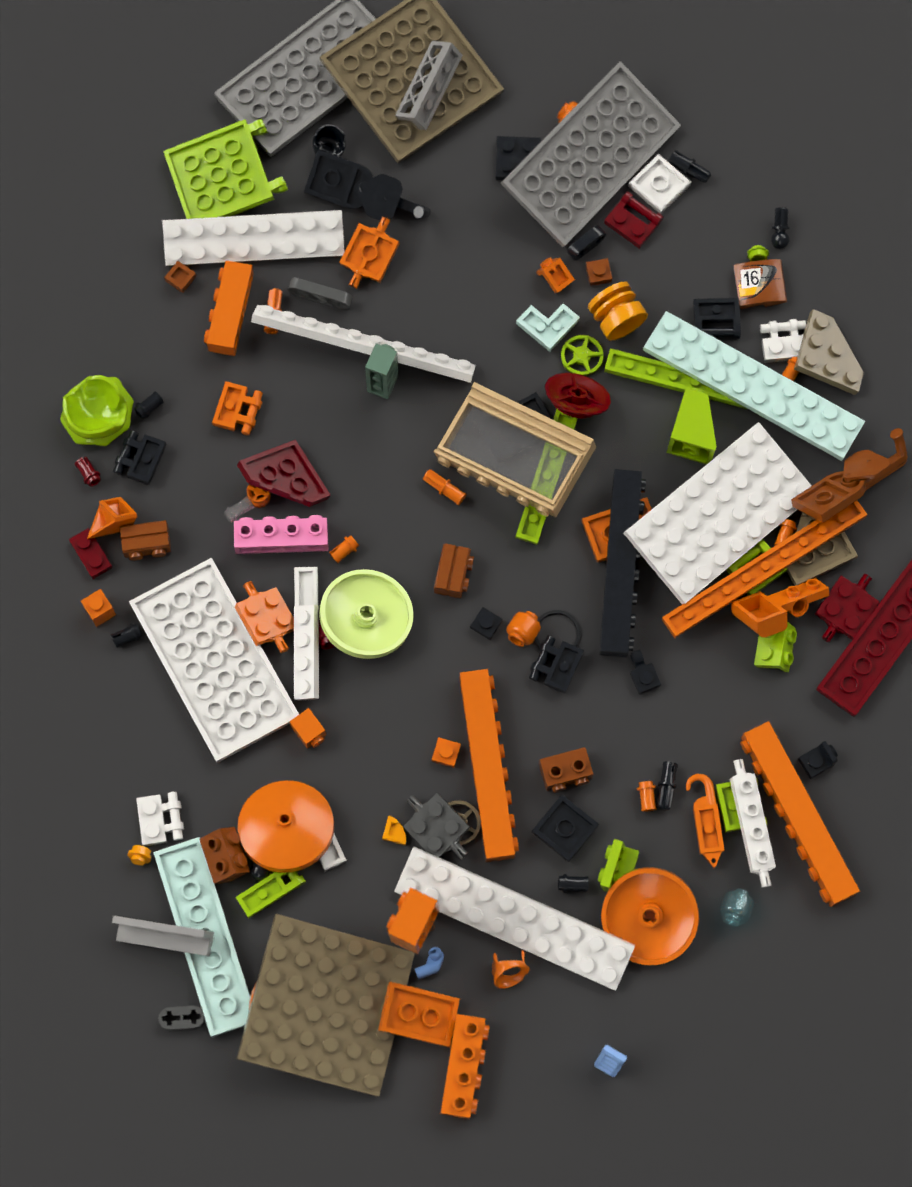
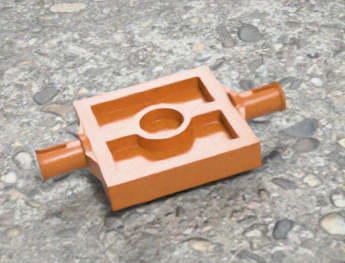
[339,217,400,289]
[235,581,294,653]

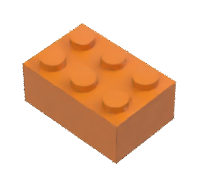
[386,887,440,954]

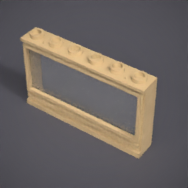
[434,382,596,517]

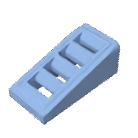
[594,1045,627,1077]

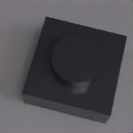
[470,607,503,640]

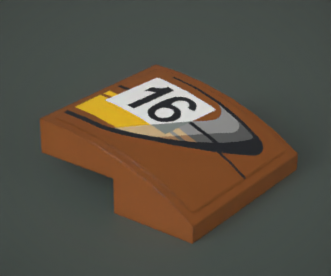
[734,259,787,309]

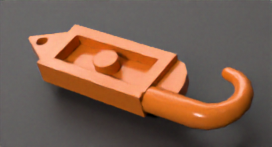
[686,774,725,868]

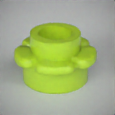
[747,245,769,262]

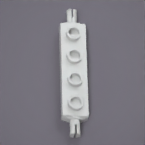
[730,759,776,888]

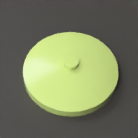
[319,569,413,659]

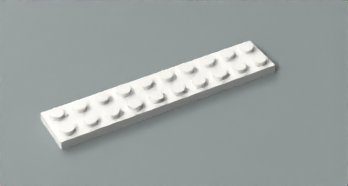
[394,847,635,991]

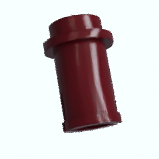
[75,456,101,487]

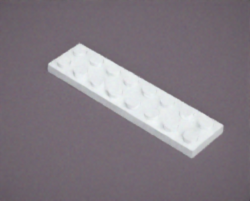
[162,210,344,266]

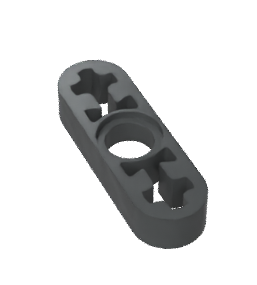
[288,278,353,310]

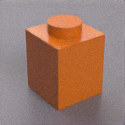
[81,589,116,627]
[289,708,326,749]

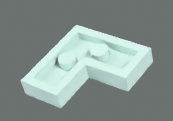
[516,304,580,352]

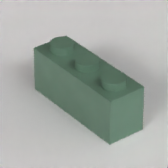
[365,343,398,400]

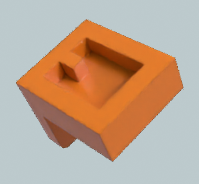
[536,257,575,293]

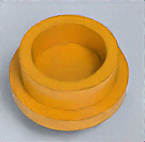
[127,845,152,866]

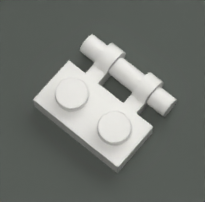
[760,319,806,363]
[136,792,184,846]

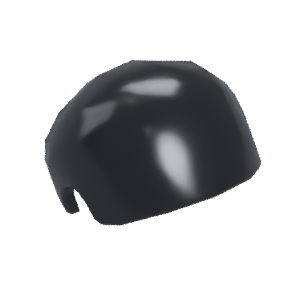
[312,124,346,157]

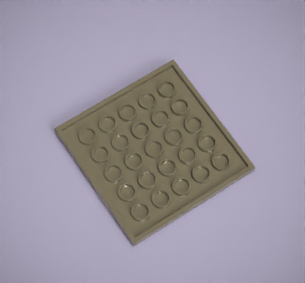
[320,0,504,163]
[237,914,415,1097]

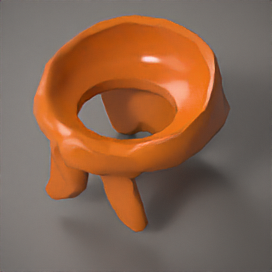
[492,951,530,989]

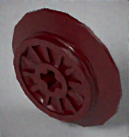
[545,373,611,419]

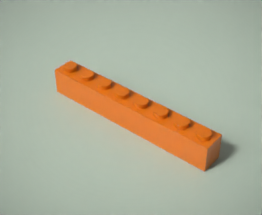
[459,669,519,862]
[740,721,860,907]

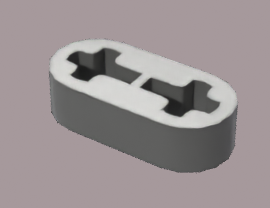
[158,1006,205,1031]

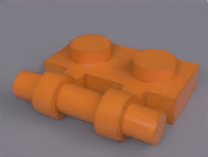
[212,381,263,436]

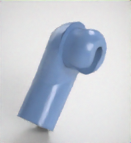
[415,947,444,980]

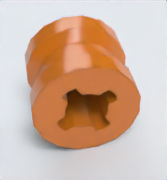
[247,484,271,508]

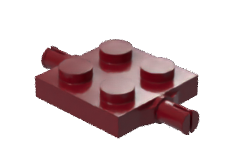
[815,574,880,642]

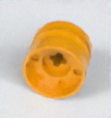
[588,282,648,341]

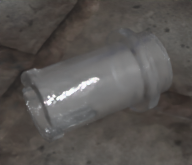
[223,496,254,523]

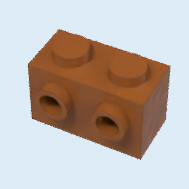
[539,747,593,793]
[199,827,250,884]

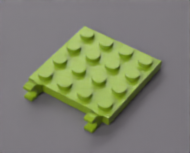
[163,119,288,219]

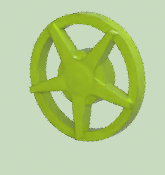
[561,335,603,376]

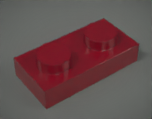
[69,528,113,579]

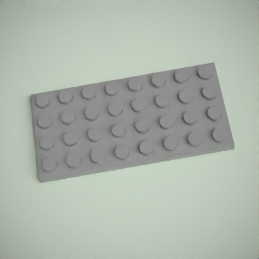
[214,0,376,157]
[500,61,681,248]

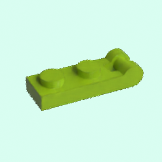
[236,871,306,918]

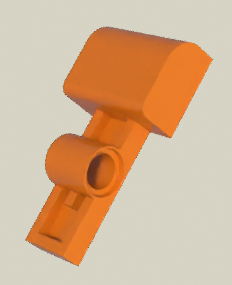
[731,578,829,637]

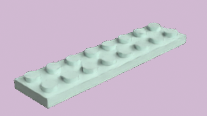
[153,837,250,1037]

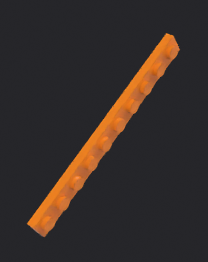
[662,500,868,638]

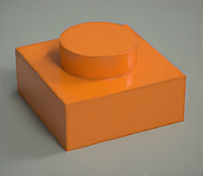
[432,737,461,768]

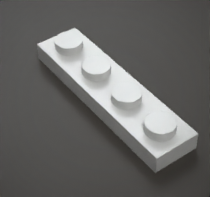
[294,605,319,701]

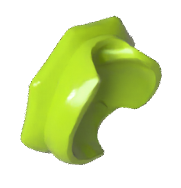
[60,375,134,446]

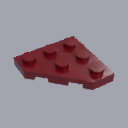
[237,439,330,507]

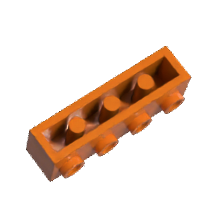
[204,260,254,356]
[441,1014,489,1119]

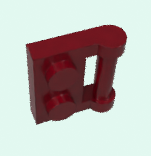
[604,191,664,249]

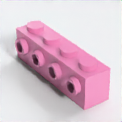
[234,515,328,554]

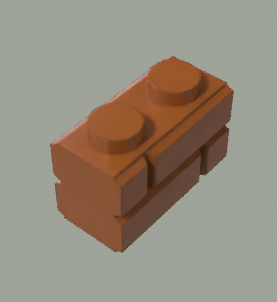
[120,520,171,561]
[434,543,474,598]

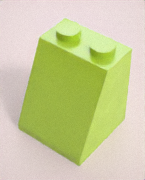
[667,388,717,465]

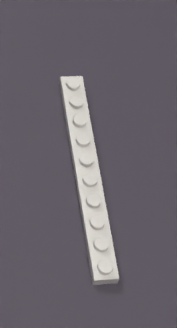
[251,305,476,383]

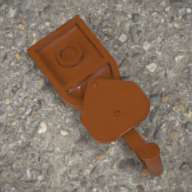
[791,428,908,522]

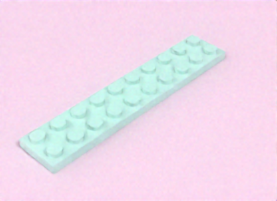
[643,311,865,461]

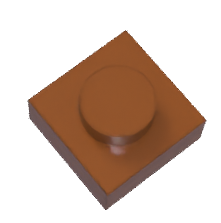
[585,258,613,286]
[164,261,197,293]

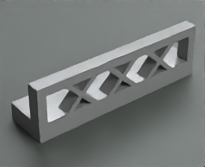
[395,41,463,130]
[112,915,214,956]

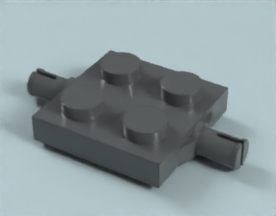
[403,793,471,860]

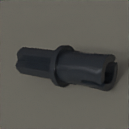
[668,150,711,183]
[657,761,678,810]

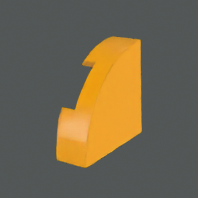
[382,815,406,846]

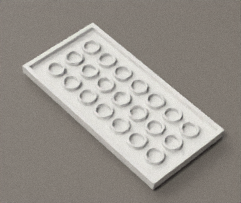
[623,422,812,604]
[129,558,299,763]

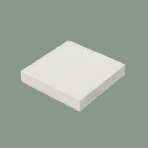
[628,154,691,214]

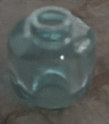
[720,889,754,927]

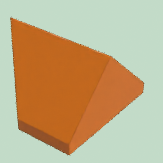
[87,497,137,539]

